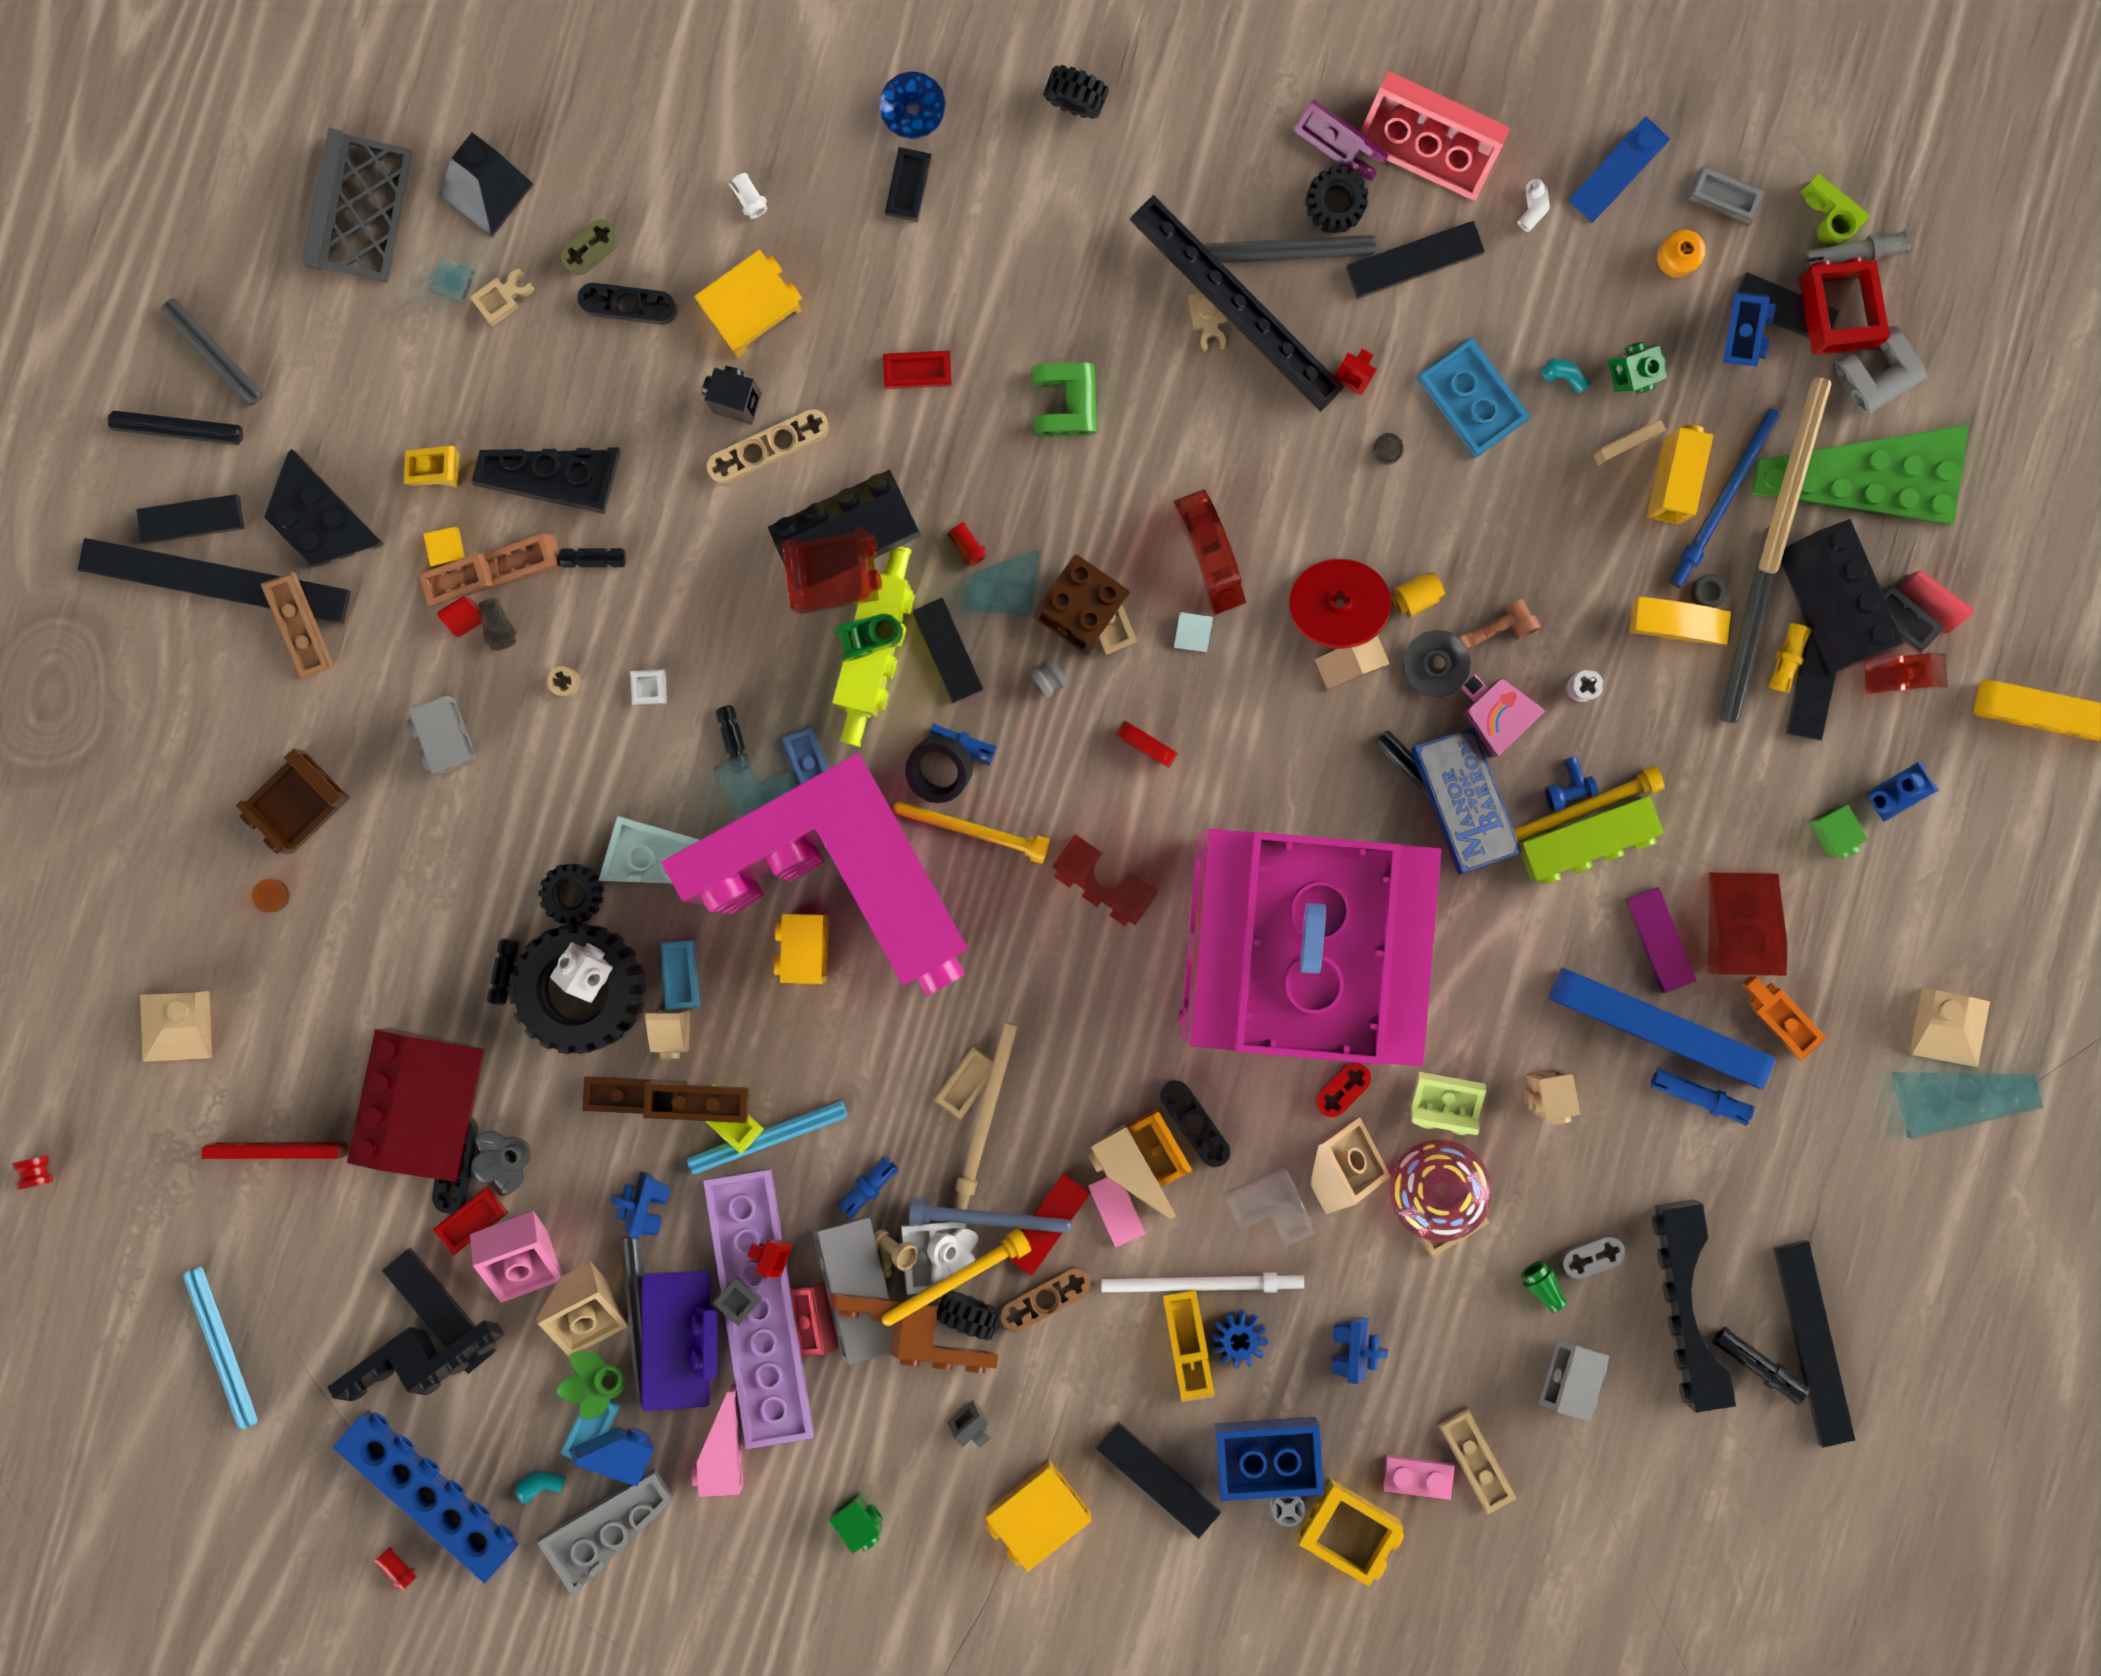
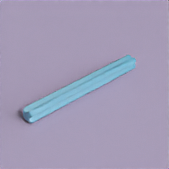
[687,1101,848,1174]
[183,1267,258,1429]

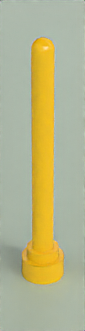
[1513,765,1665,842]
[892,802,1051,864]
[882,1228,1031,1326]

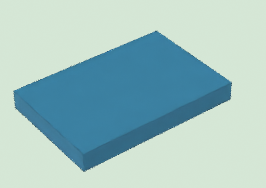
[1416,337,1531,459]

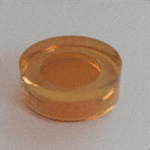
[252,879,289,913]

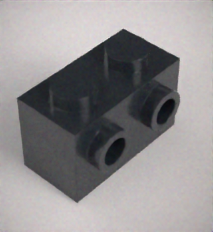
[702,366,762,425]

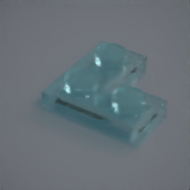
[714,753,799,818]

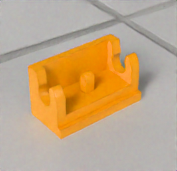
[1126,1109,1192,1186]

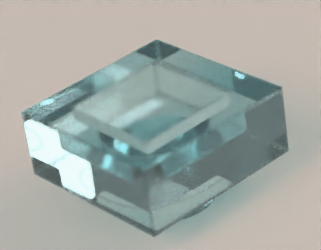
[429,257,475,304]

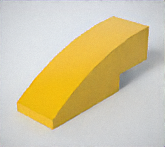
[1629,596,1731,646]
[1163,1290,1215,1403]

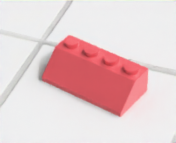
[1360,71,1510,201]

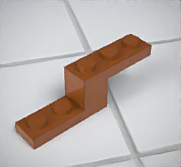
[829,1292,998,1373]

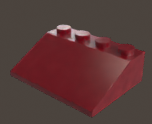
[347,1028,486,1182]

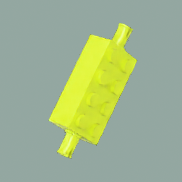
[832,546,915,747]

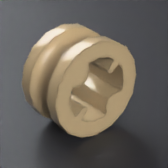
[547,666,580,697]

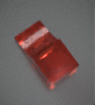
[1864,653,1948,694]

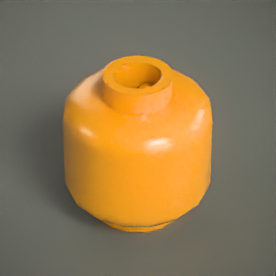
[1657,230,1706,278]

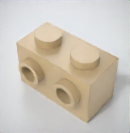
[1524,1069,1580,1125]

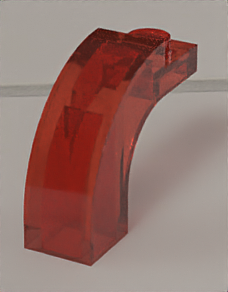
[1173,489,1246,615]

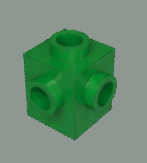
[1607,342,1667,394]

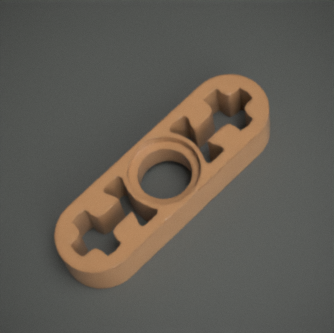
[1001,1266,1091,1332]

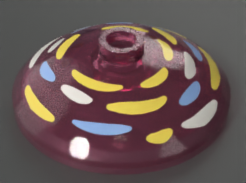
[1389,1140,1492,1242]

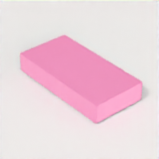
[1087,1176,1146,1248]

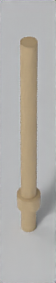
[953,1022,1018,1210]

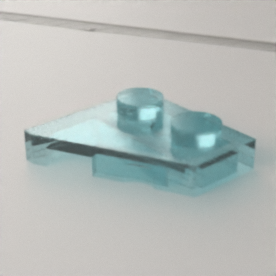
[965,551,1039,617]

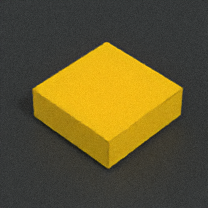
[423,526,465,568]

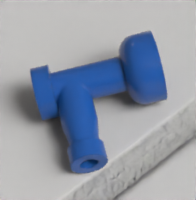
[1544,756,1598,813]

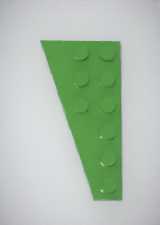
[1751,424,1969,526]

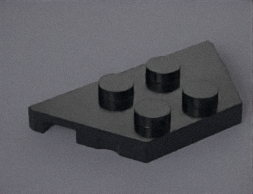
[264,449,384,567]

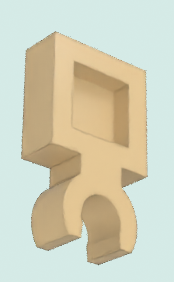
[470,268,535,327]
[1187,293,1227,353]

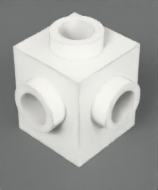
[550,942,613,1003]

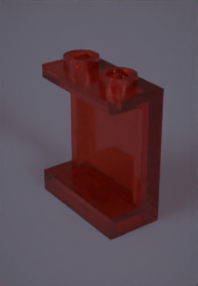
[781,527,882,614]

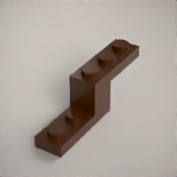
[582,1076,750,1123]

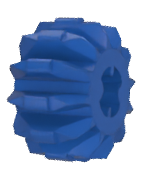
[1210,1309,1268,1369]

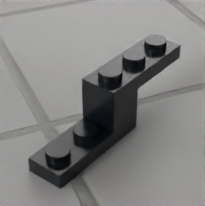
[327,1320,505,1402]

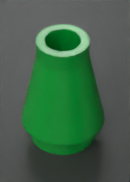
[1521,1261,1567,1313]

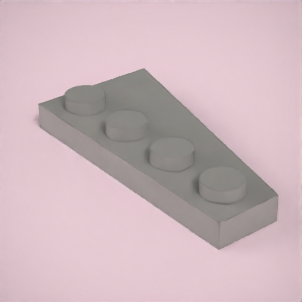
[537,1469,673,1597]

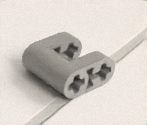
[1833,326,1927,416]

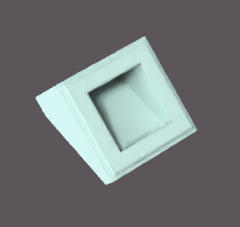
[1174,612,1213,653]

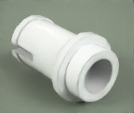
[729,173,768,219]

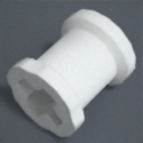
[1566,670,1603,702]

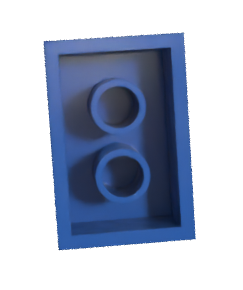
[1214,1417,1324,1501]

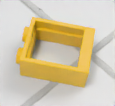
[1296,1478,1404,1587]

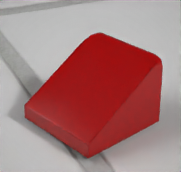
[437,596,485,637]

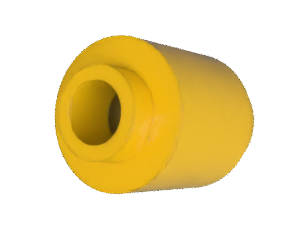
[1392,572,1445,618]

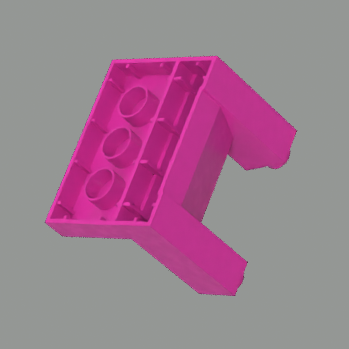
[661,753,969,996]

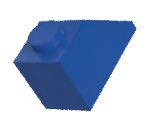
[571,1427,654,1487]

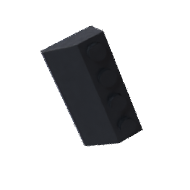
[768,469,921,594]
[1781,519,1904,675]

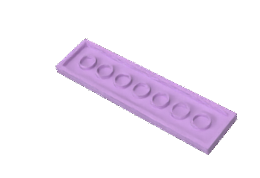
[703,1168,814,1449]

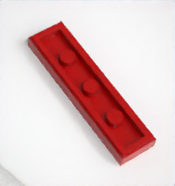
[202,1142,348,1159]

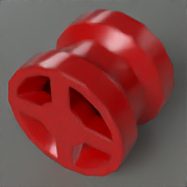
[12,1155,54,1190]

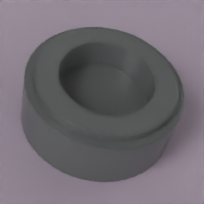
[1691,574,1728,608]

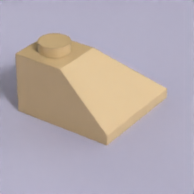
[1909,988,1990,1068]
[140,991,212,1062]
[1310,1117,1391,1214]
[536,1261,629,1357]

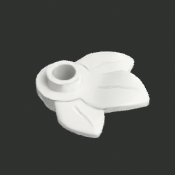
[927,1228,979,1285]

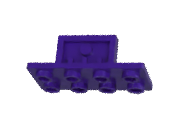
[641,1270,717,1411]

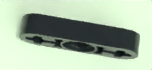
[578,283,677,325]
[1160,1080,1230,1167]
[432,1117,478,1213]

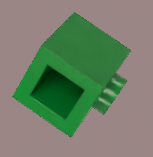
[829,1493,883,1554]

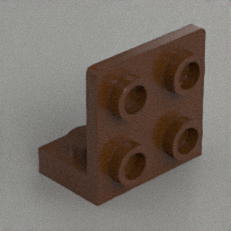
[1033,555,1130,655]

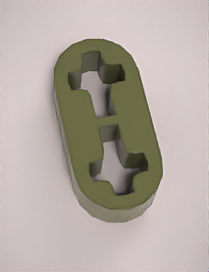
[560,220,619,275]

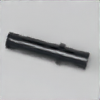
[1712,1326,1810,1405]

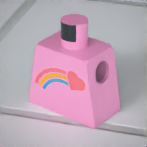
[1461,674,1545,757]

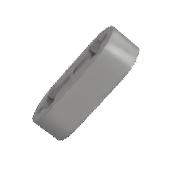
[1560,1235,1625,1279]

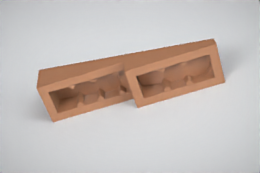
[419,533,562,607]

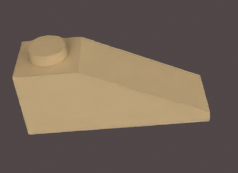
[1088,1124,1177,1220]

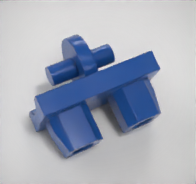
[1866,761,1939,822]
[610,1171,671,1239]
[1331,1317,1388,1384]

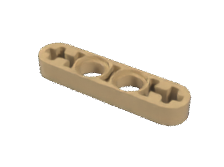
[707,409,830,485]

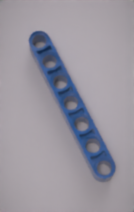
[1548,967,1776,1090]

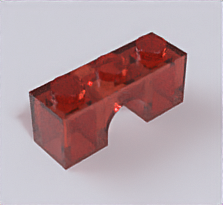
[1052,834,1158,927]

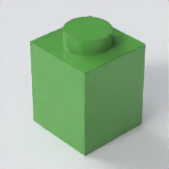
[1808,804,1868,859]

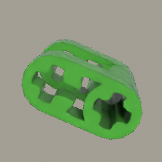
[1031,363,1097,437]

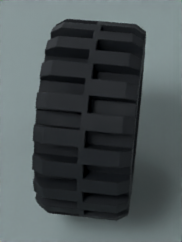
[509,924,646,1054]

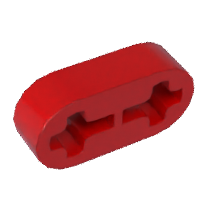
[1115,720,1178,768]
[1315,1062,1371,1118]

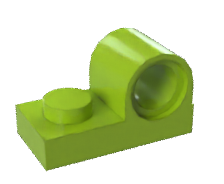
[1800,173,1871,247]

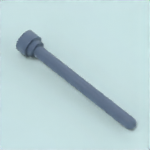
[909,1198,1072,1233]

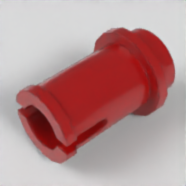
[947,522,987,567]
[374,1547,417,1592]

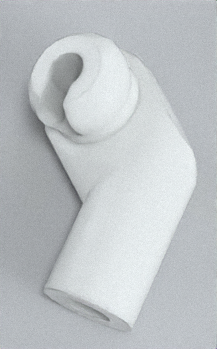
[1517,179,1550,232]

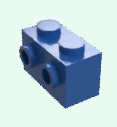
[1723,292,1776,367]

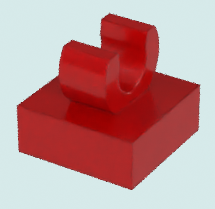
[1334,348,1377,395]
[747,1240,793,1278]

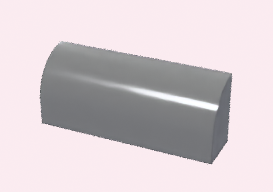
[812,1217,894,1365]

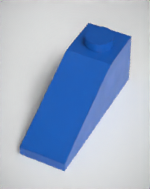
[1568,116,1670,223]

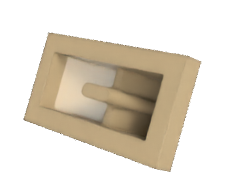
[1314,635,1389,690]

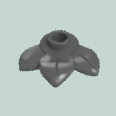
[469,1131,531,1196]

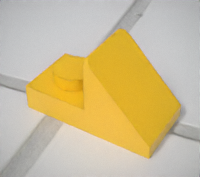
[404,446,460,487]

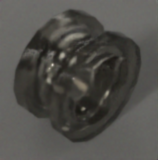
[1373,433,1404,465]

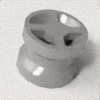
[1029,657,1069,699]
[1269,1496,1305,1527]

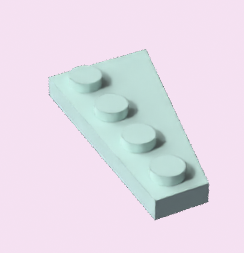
[598,816,700,884]

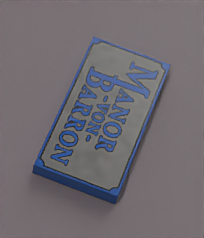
[1411,727,1522,875]

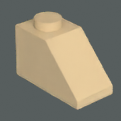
[645,1009,690,1059]

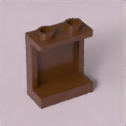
[236,748,350,854]

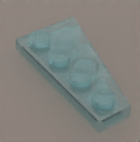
[1892,1072,2043,1138]

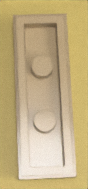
[1437,1407,1517,1515]

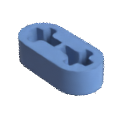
[1300,902,1326,974]

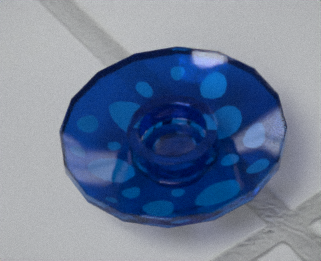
[879,71,946,139]

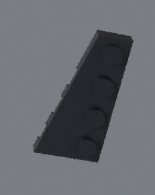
[471,447,621,514]

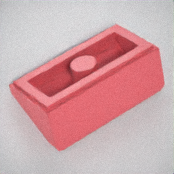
[1897,570,1974,633]
[791,1283,838,1356]

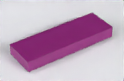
[1625,887,1696,993]

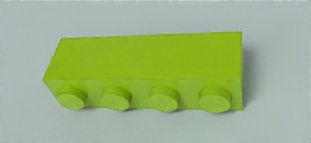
[1519,796,1664,885]

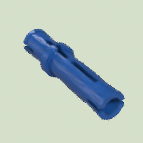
[1650,1067,1755,1126]

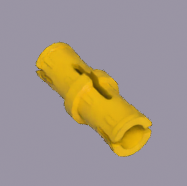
[1768,623,1811,694]

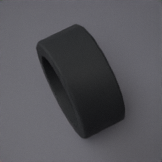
[905,735,973,804]

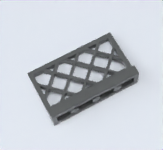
[303,128,413,282]

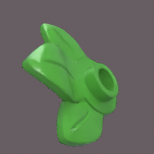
[556,1351,625,1419]

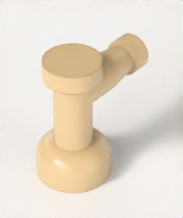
[874,1229,919,1278]

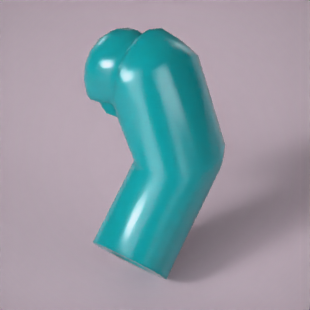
[1541,358,1591,394]
[515,1470,566,1504]

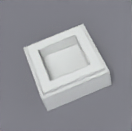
[630,669,667,705]

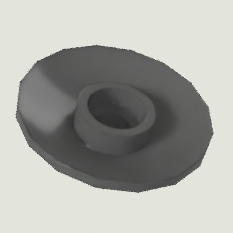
[1403,630,1471,697]

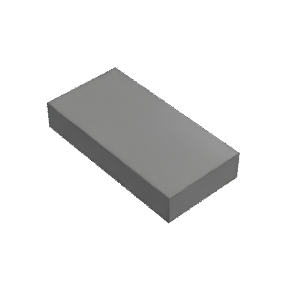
[1688,166,1765,225]

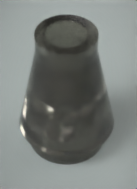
[478,598,517,651]

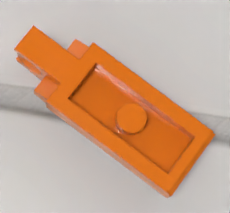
[1741,976,1826,1061]

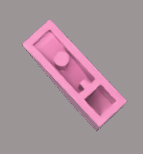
[692,1385,744,1497]

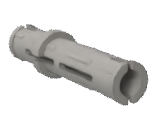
[1803,231,1911,270]

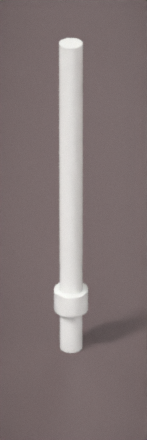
[1101,1272,1304,1293]

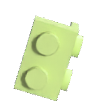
[1410,1072,1486,1135]

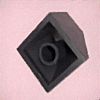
[439,132,534,237]

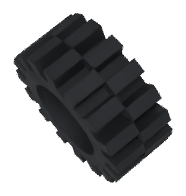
[1043,65,1109,119]
[1305,166,1369,233]
[538,864,604,924]
[936,1290,1002,1340]

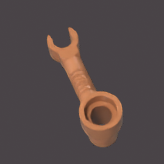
[1459,599,1541,650]

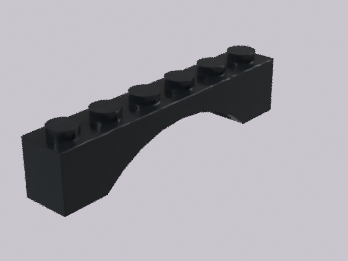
[1652,1199,1736,1413]

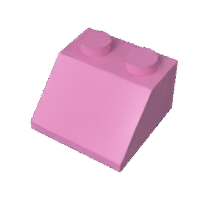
[470,1211,563,1303]

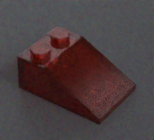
[1708,872,1787,976]

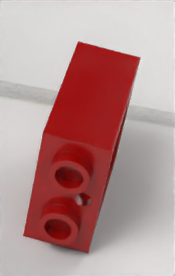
[1799,257,1890,355]

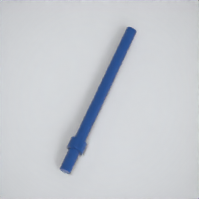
[1669,408,1781,588]

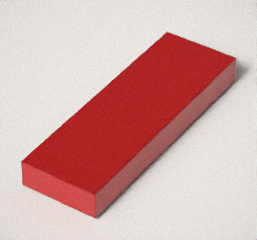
[1007,1173,1091,1276]

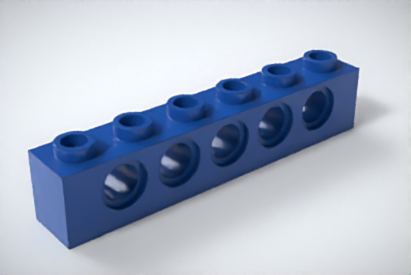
[332,1410,519,1584]

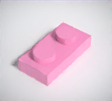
[1382,1455,1455,1500]

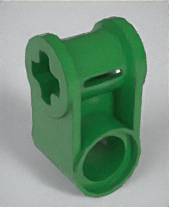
[833,614,903,662]

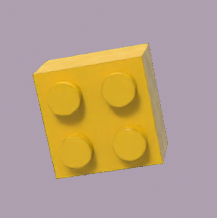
[774,913,829,984]

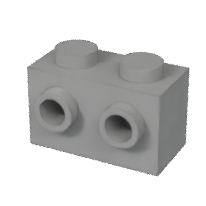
[408,696,478,775]
[1539,1339,1610,1422]

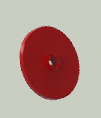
[1289,559,1391,649]

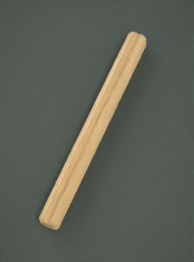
[1758,377,1832,574]

